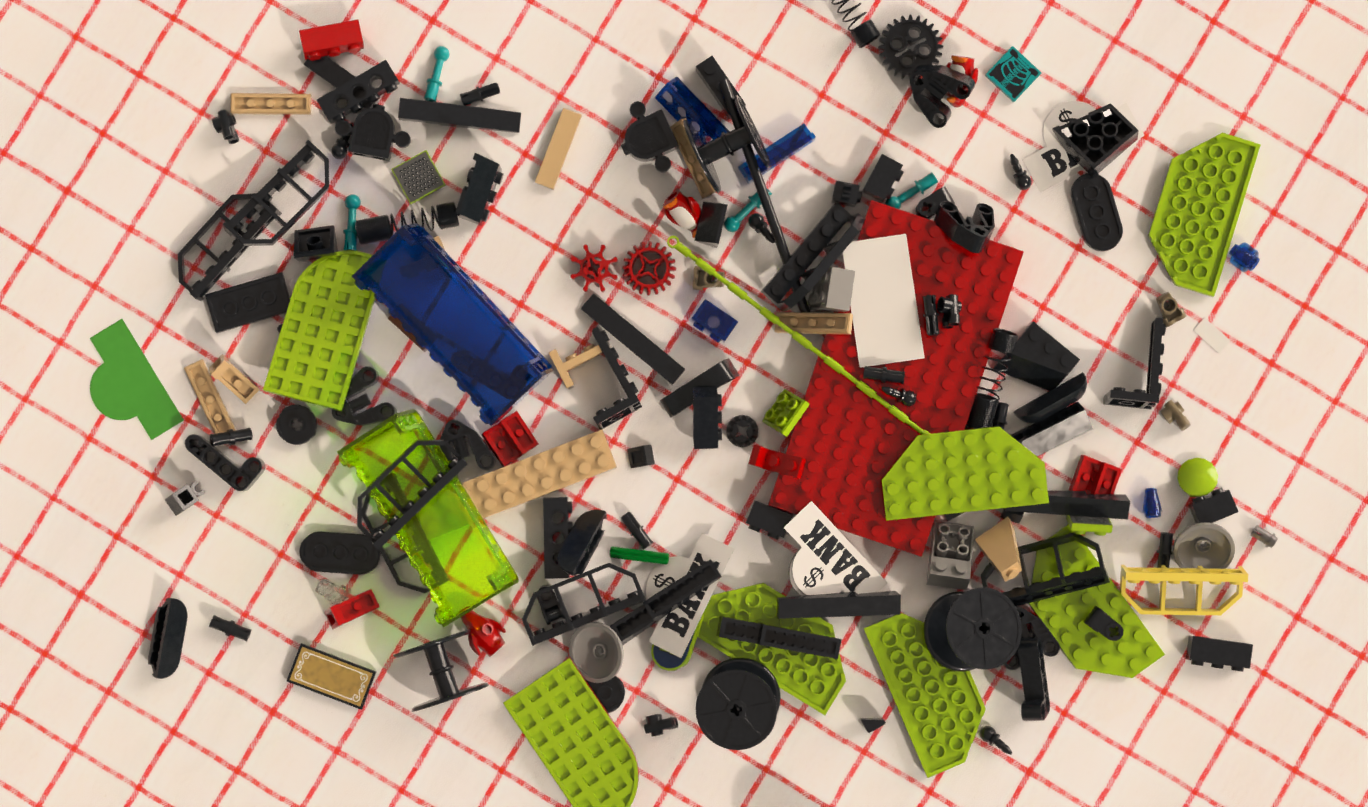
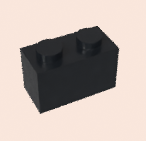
[862,154,904,202]
[1188,488,1239,524]
[746,501,792,540]

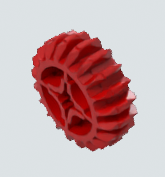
[622,241,676,296]

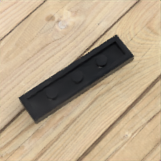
[304,56,375,109]

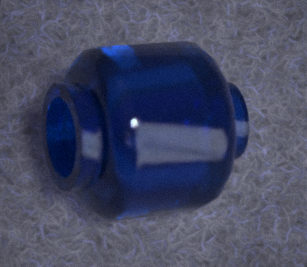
[1229,242,1260,272]

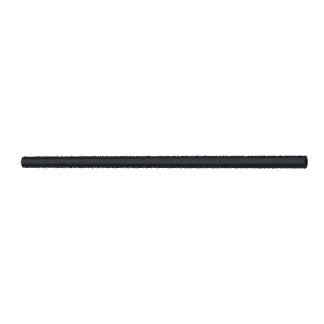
[718,78,811,313]

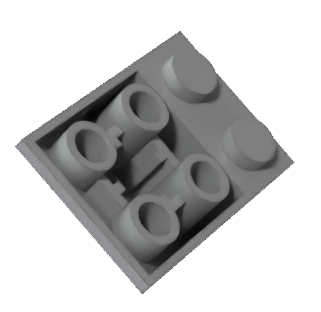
[808,267,855,312]
[926,520,974,590]

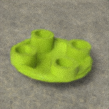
[1177,458,1218,497]

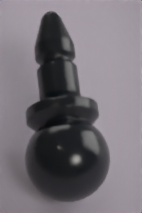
[331,124,352,159]
[1010,154,1032,190]
[748,213,775,243]
[881,387,917,407]
[980,726,1012,755]

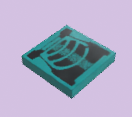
[985,46,1041,103]

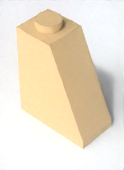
[975,517,1022,582]

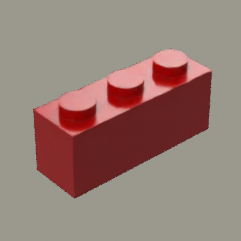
[299,19,364,61]

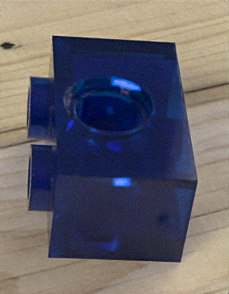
[691,299,738,343]

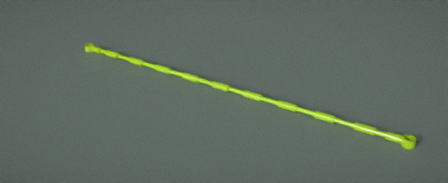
[667,236,931,435]

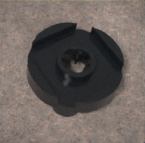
[276,405,317,445]

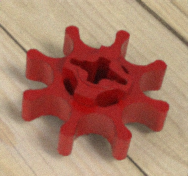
[571,244,618,292]

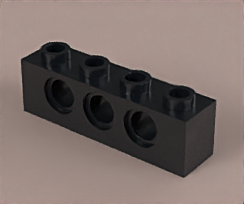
[317,60,400,124]
[543,497,573,579]

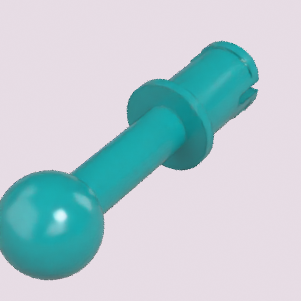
[424,46,450,102]
[885,172,938,209]
[724,189,772,232]
[343,194,361,251]

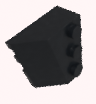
[1052,103,1139,178]
[455,153,504,225]
[993,321,1080,391]

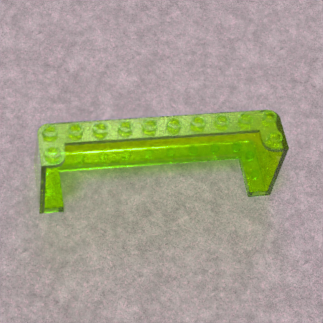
[337,409,519,628]

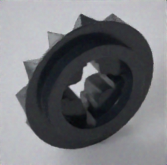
[726,415,758,447]

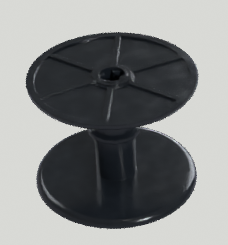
[683,95,772,193]
[924,587,1022,672]
[393,629,489,712]
[696,658,781,750]

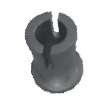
[1250,525,1278,548]

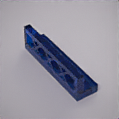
[655,77,730,144]
[738,124,816,184]

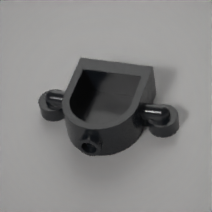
[621,101,679,173]
[335,104,411,161]

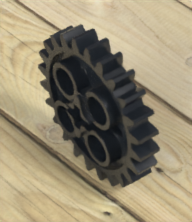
[878,15,943,80]

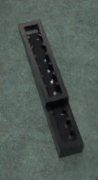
[398,98,521,133]
[581,293,685,385]
[1004,491,1130,520]
[610,559,722,646]
[777,591,901,619]
[716,616,841,659]

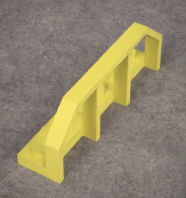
[1120,565,1248,616]

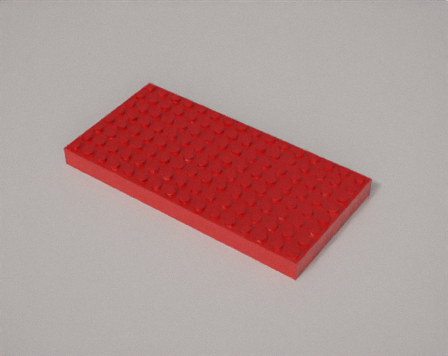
[768,200,1024,557]

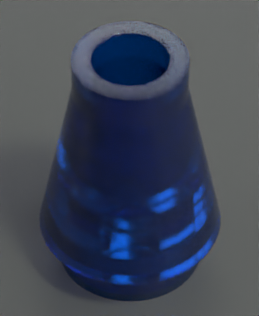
[1142,488,1162,518]

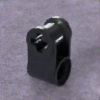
[915,186,955,219]
[537,585,565,625]
[1083,606,1124,641]

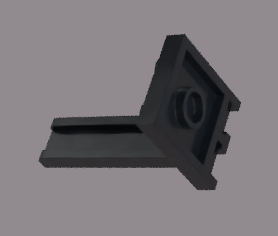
[1103,317,1166,410]
[592,326,642,430]

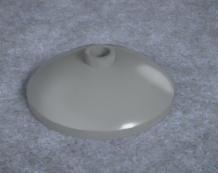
[1173,522,1235,569]
[569,622,624,683]

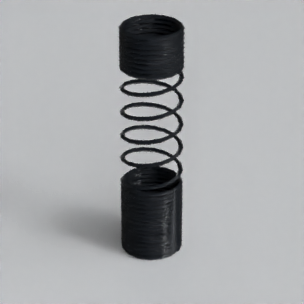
[831,0,881,48]
[355,202,459,245]
[966,328,1018,429]

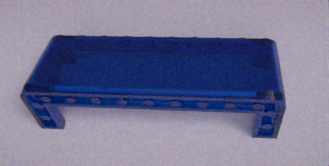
[352,223,554,426]

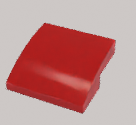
[481,411,539,467]
[1068,455,1122,494]

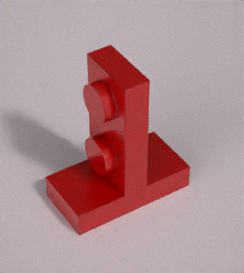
[748,445,806,479]
[324,589,380,630]

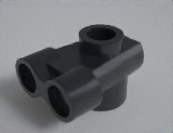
[212,110,239,144]
[937,294,962,329]
[644,714,678,737]

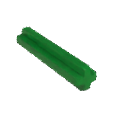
[610,547,669,564]

